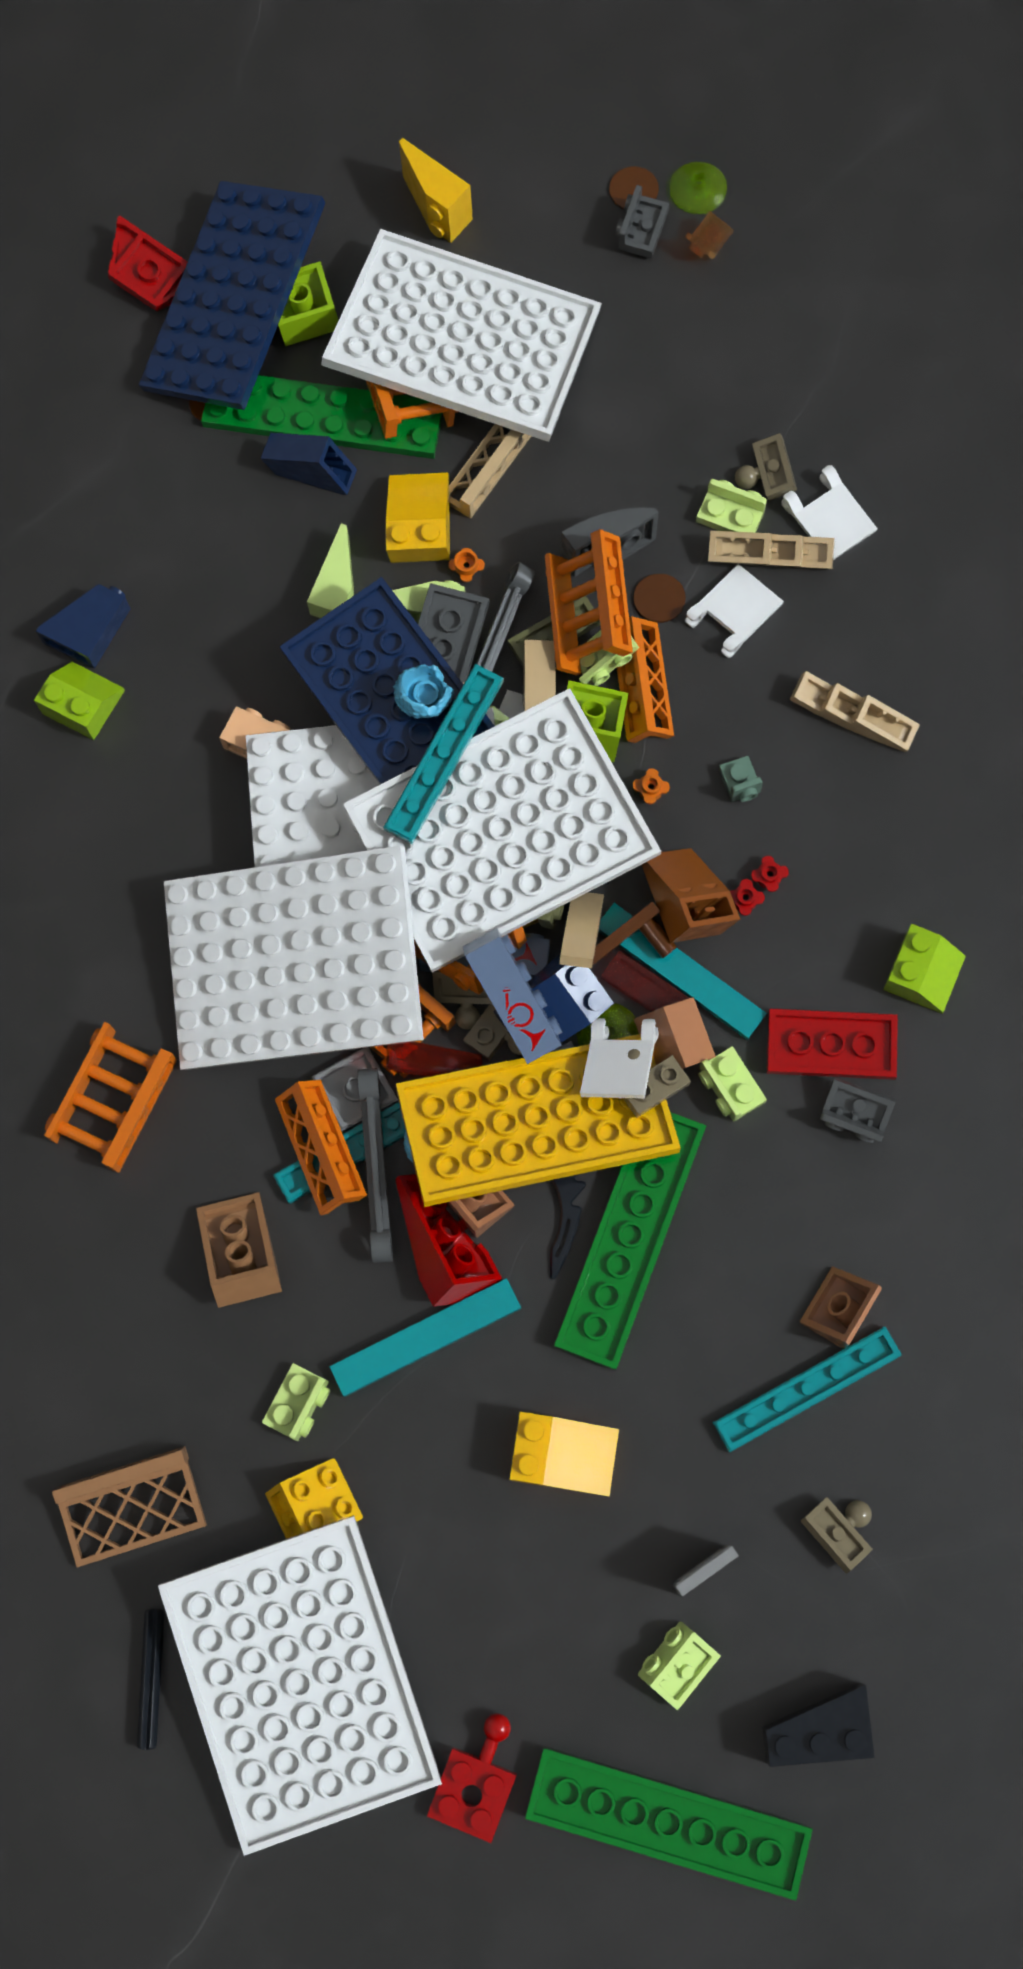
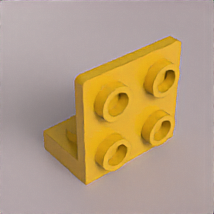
[265,1458,363,1539]

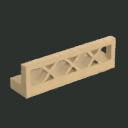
[449,424,531,519]

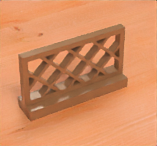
[52,1446,207,1567]

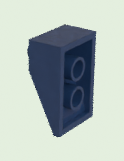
[493,953,614,1042]

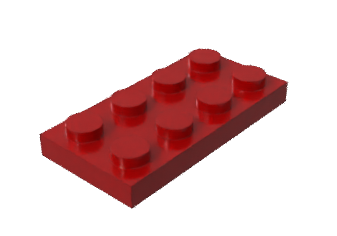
[767,1009,898,1080]

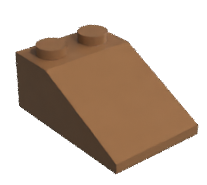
[196,1192,282,1308]

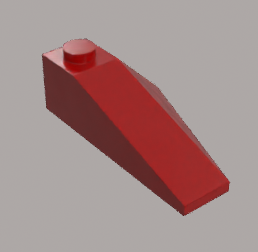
[395,1174,502,1307]

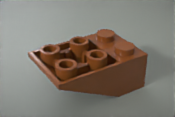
[642,848,740,943]

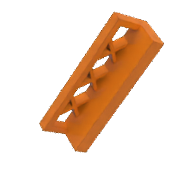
[616,616,674,743]
[275,1080,367,1215]

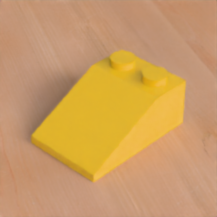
[399,138,473,243]
[386,472,450,563]
[510,1412,619,1497]

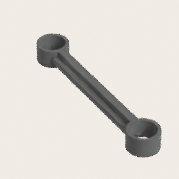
[476,561,535,672]
[358,1068,393,1263]

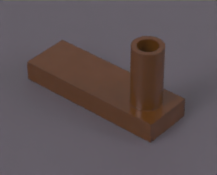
[592,901,677,966]

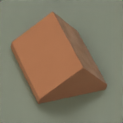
[634,997,716,1069]
[447,1191,515,1238]
[800,1266,882,1349]

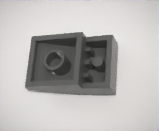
[562,507,659,576]

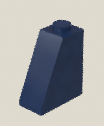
[260,433,357,495]
[36,584,130,669]

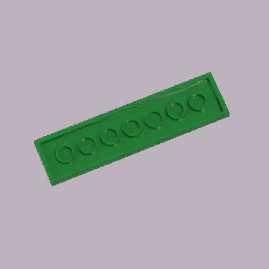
[201,375,443,459]
[554,1112,707,1371]
[525,1747,813,1901]

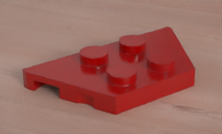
[108,215,188,312]

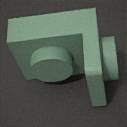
[719,755,763,802]

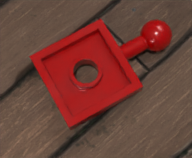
[427,1713,517,1843]

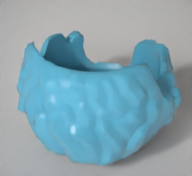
[393,664,454,719]

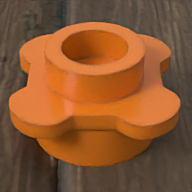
[449,548,485,582]
[633,768,670,805]

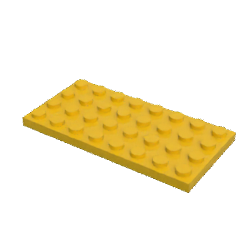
[396,1034,681,1207]

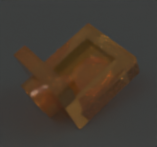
[685,211,734,260]

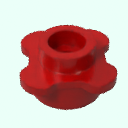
[751,856,789,892]
[730,879,765,916]

